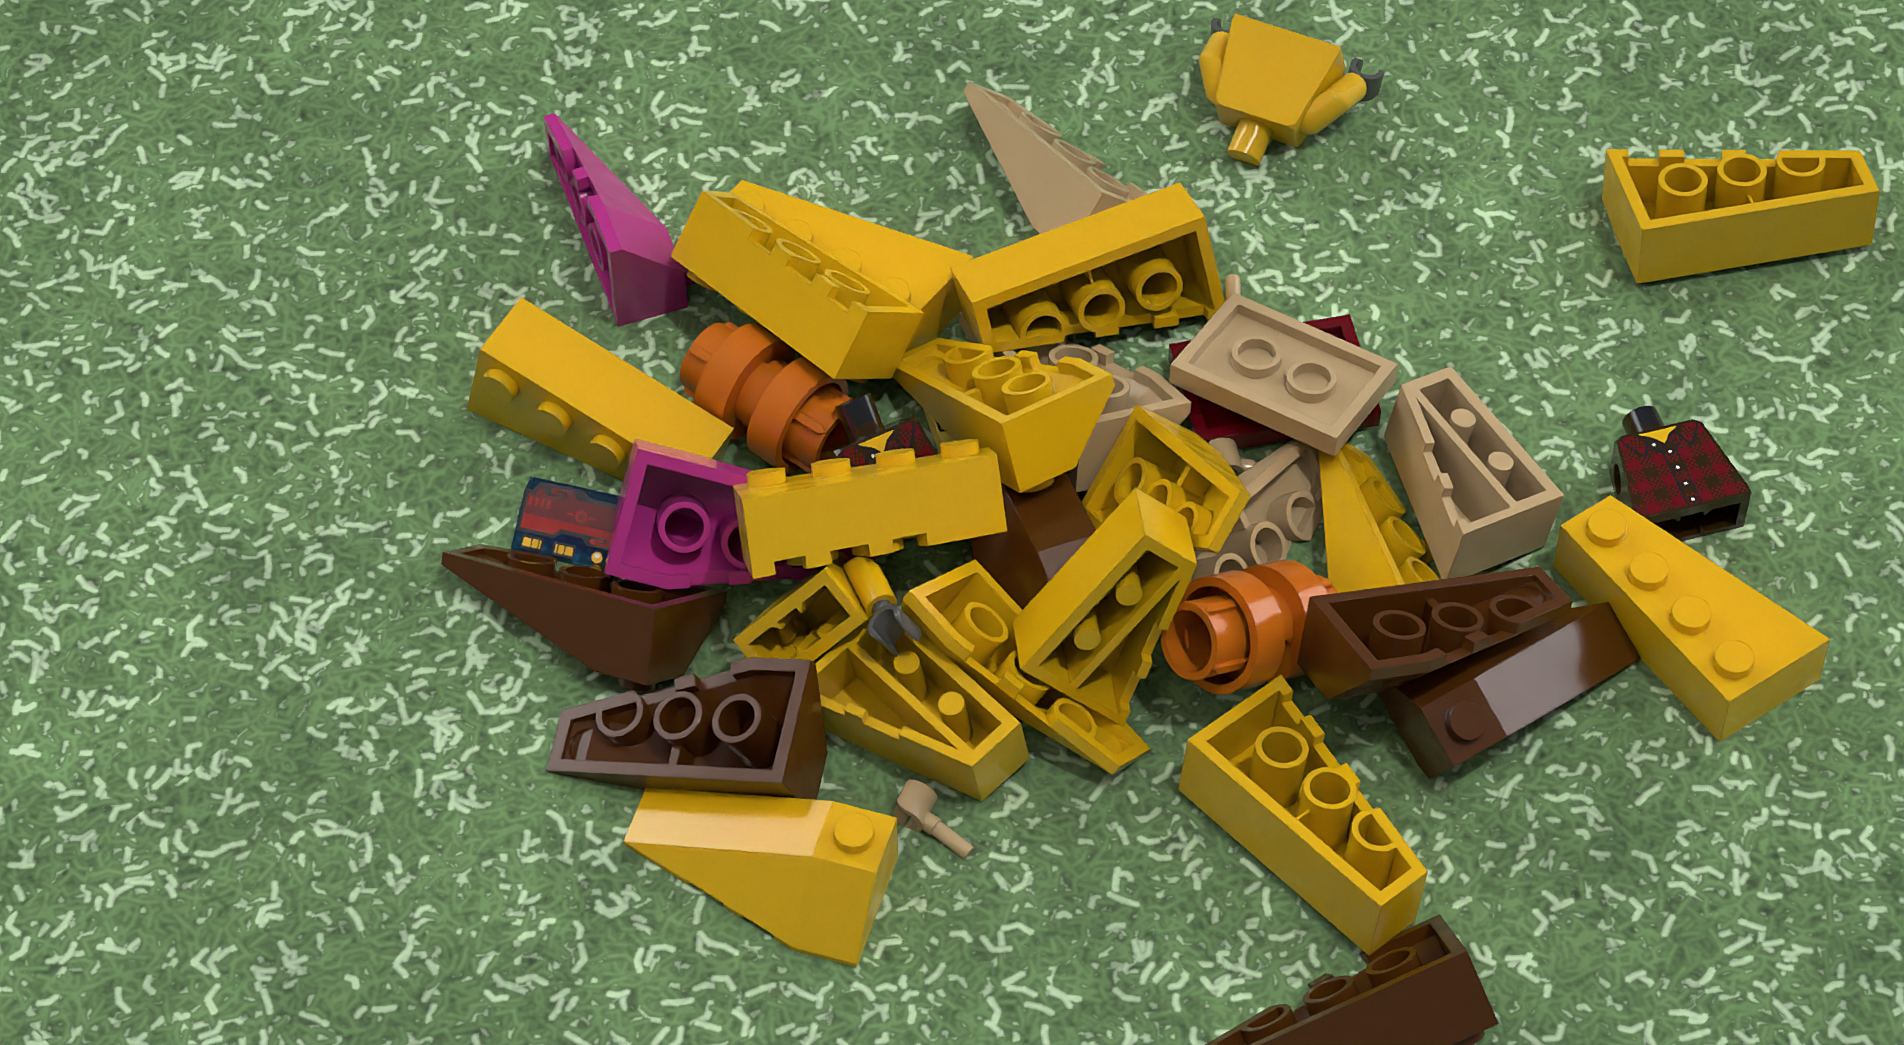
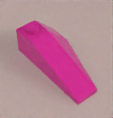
[543,113,695,327]
[604,439,877,589]

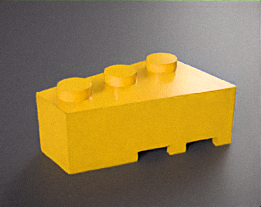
[1012,487,1197,727]
[815,617,1030,801]

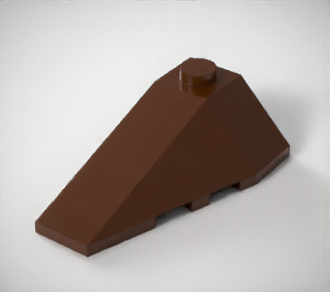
[970,473,1096,610]
[441,544,727,691]
[1297,567,1572,700]
[1378,602,1641,779]
[546,657,828,800]
[1205,914,1499,1045]

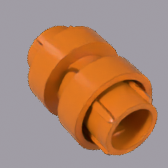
[680,321,851,474]
[1160,560,1338,694]

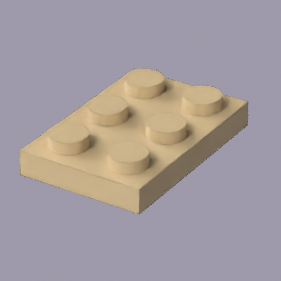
[1169,292,1398,457]

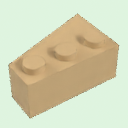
[1384,366,1564,579]

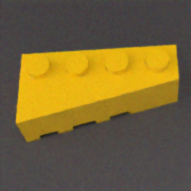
[1602,149,1880,284]
[730,180,973,352]
[950,182,1225,353]
[670,190,925,383]
[467,297,734,481]
[733,439,1007,579]
[1553,495,1830,742]
[1178,675,1428,956]

